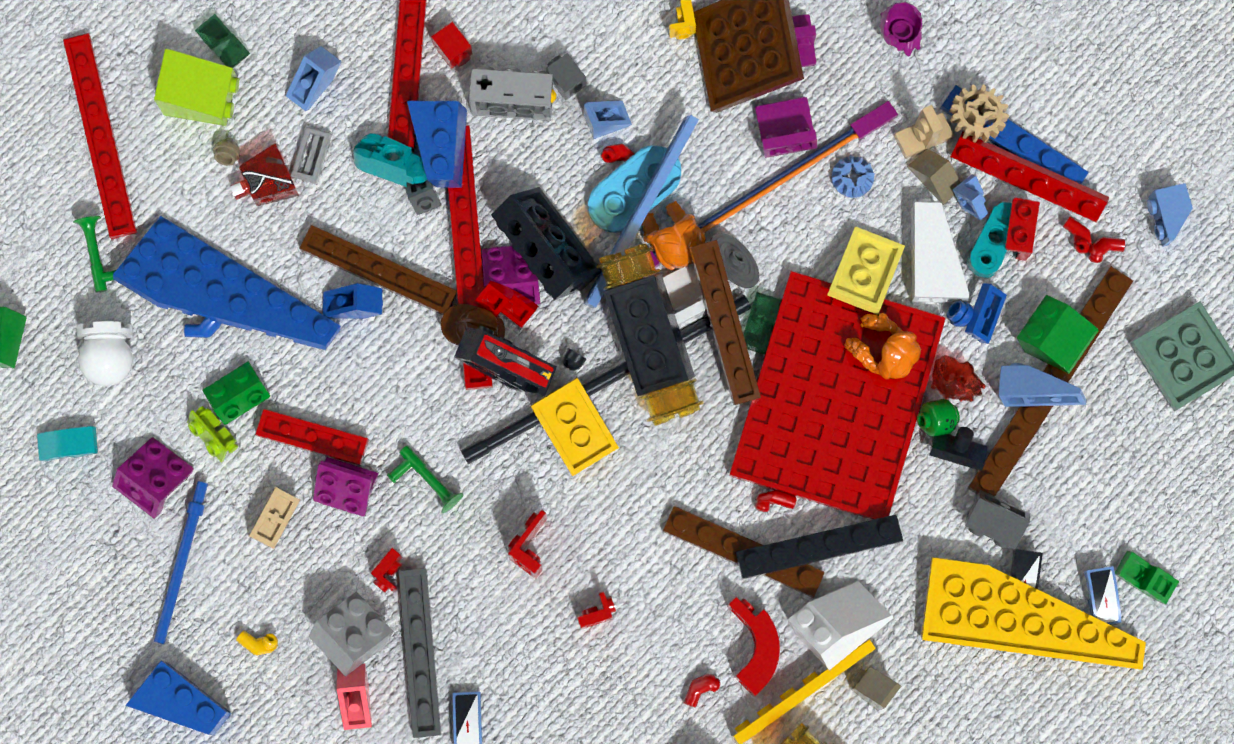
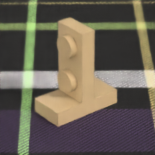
[894,105,954,159]

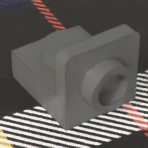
[405,180,441,215]

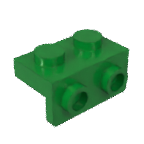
[202,361,270,425]

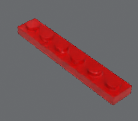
[950,131,1109,223]

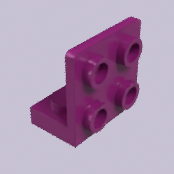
[755,97,817,158]
[482,246,541,304]
[112,437,194,519]

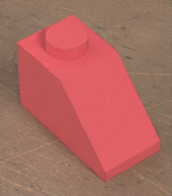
[337,663,372,730]

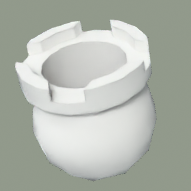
[77,321,133,386]

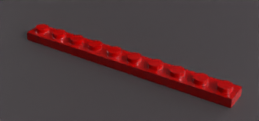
[448,125,493,390]

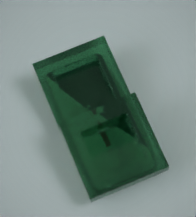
[195,14,250,68]
[743,292,782,355]

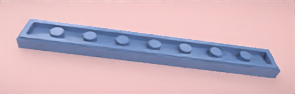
[584,115,699,308]

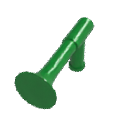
[73,216,116,293]
[387,445,463,513]

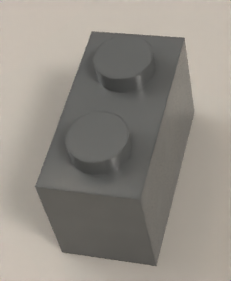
[965,490,1030,550]

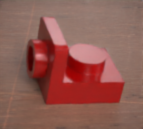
[371,548,403,593]
[577,591,616,630]

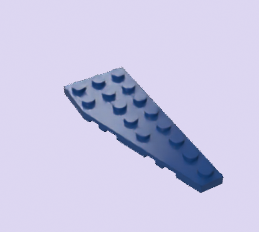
[113,216,341,350]

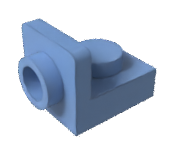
[953,174,988,220]

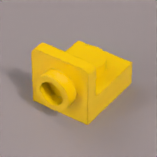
[669,0,696,40]

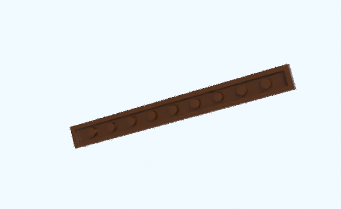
[967,266,1134,496]

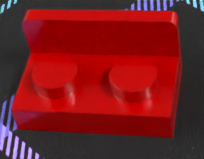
[1005,198,1040,261]

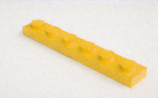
[732,639,876,744]

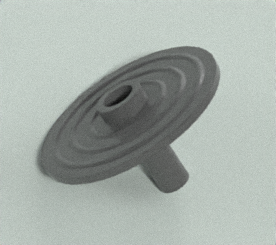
[710,233,759,288]

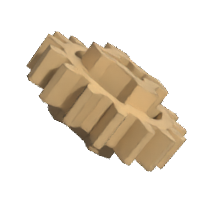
[949,84,1009,142]

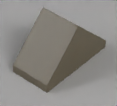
[907,149,961,205]

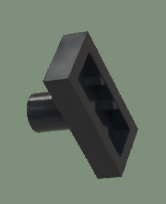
[929,427,987,471]

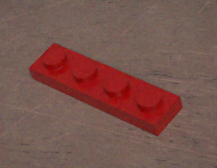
[255,409,369,466]

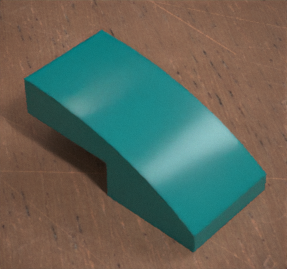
[37,426,98,462]

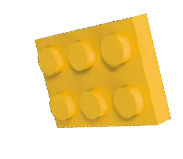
[530,377,619,476]

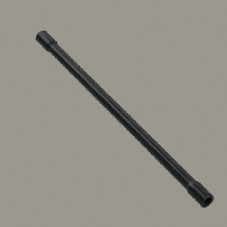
[460,295,751,465]

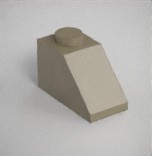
[851,667,901,711]

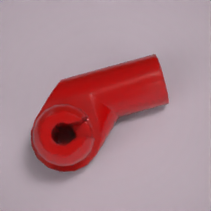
[601,144,635,163]
[755,490,797,512]
[683,674,721,708]

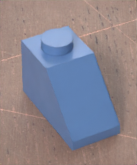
[286,46,342,111]

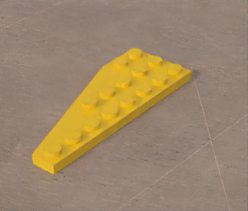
[921,557,1146,670]

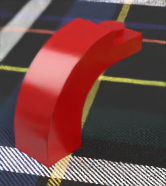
[727,597,780,697]

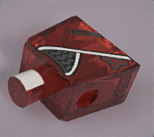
[230,143,299,206]

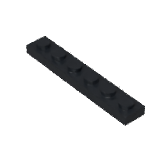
[736,514,903,580]

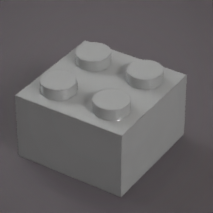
[309,591,394,677]

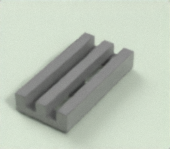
[291,126,332,185]

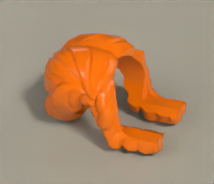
[642,201,706,270]
[844,313,921,379]

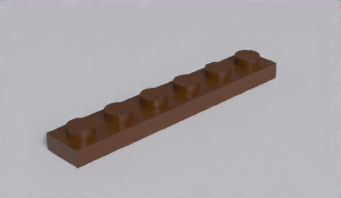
[299,225,457,315]
[689,240,761,405]
[663,506,825,598]

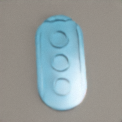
[588,145,681,233]

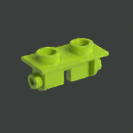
[187,406,238,463]

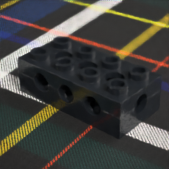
[491,187,602,300]

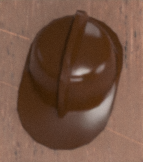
[441,304,505,346]

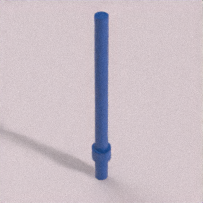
[154,481,208,644]

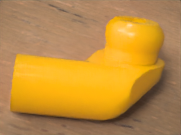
[236,630,278,656]

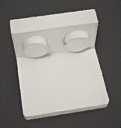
[663,263,708,329]

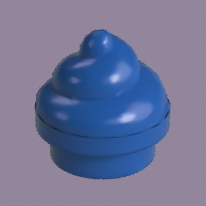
[947,300,974,327]

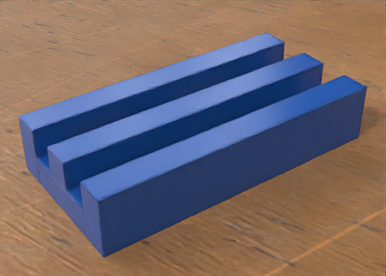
[965,283,1007,344]

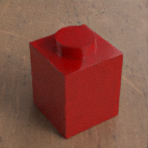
[431,21,473,69]

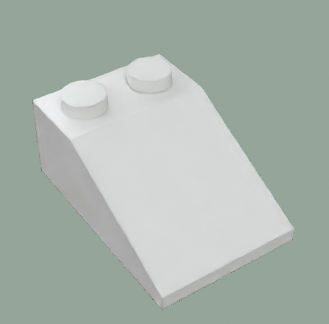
[788,581,893,670]

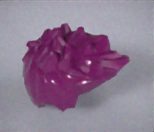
[879,1,923,56]

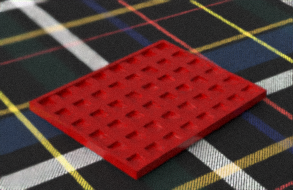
[729,271,946,520]

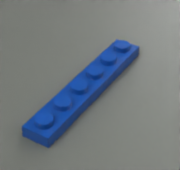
[940,85,1089,184]

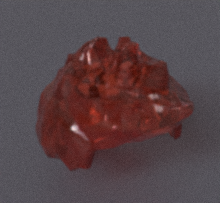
[930,355,986,402]

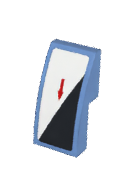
[1084,566,1121,625]
[453,692,483,744]

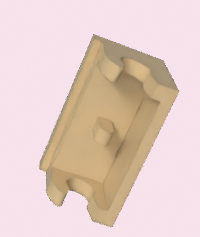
[248,487,300,549]

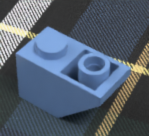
[1147,183,1193,247]

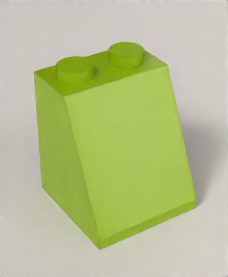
[154,49,239,126]

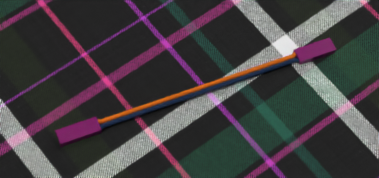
[613,101,898,287]

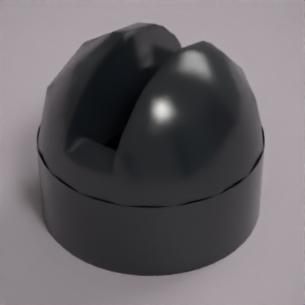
[563,348,586,371]

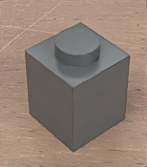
[546,53,587,101]

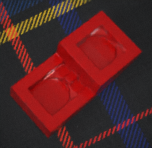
[475,281,539,328]

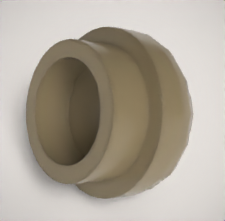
[213,138,241,166]

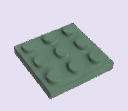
[1130,301,1234,412]

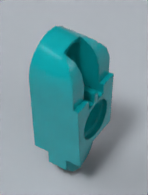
[353,133,427,187]
[966,202,1012,278]

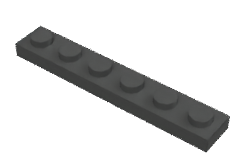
[399,568,442,738]

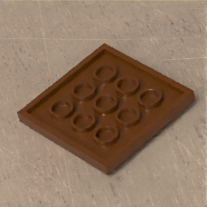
[694,0,804,113]

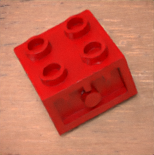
[507,510,547,579]

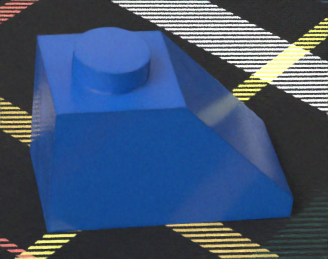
[323,283,383,319]

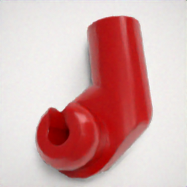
[1063,216,1092,254]
[1088,237,1125,263]

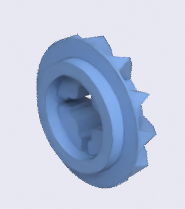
[832,155,875,198]

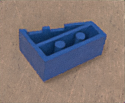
[407,101,467,188]
[125,661,232,735]

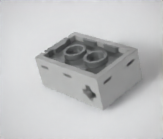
[469,66,557,121]

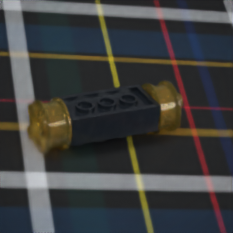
[596,244,704,426]

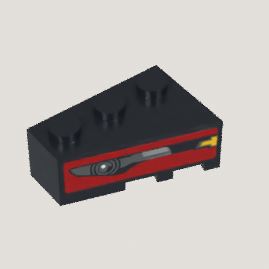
[454,326,557,397]

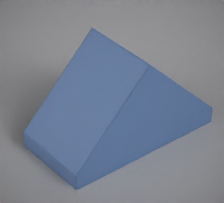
[584,101,632,139]

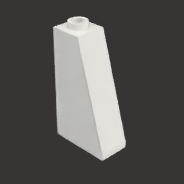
[911,199,969,303]

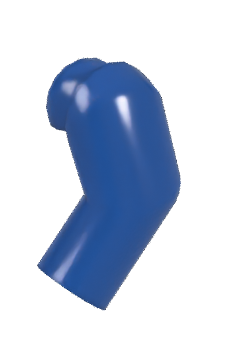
[184,317,221,338]

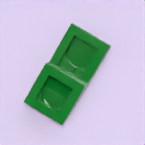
[1115,551,1179,605]

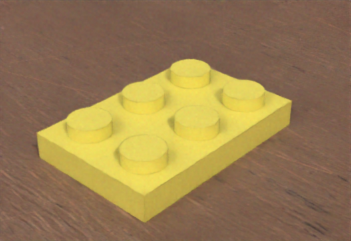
[828,226,905,315]

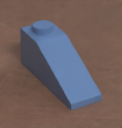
[999,363,1086,407]

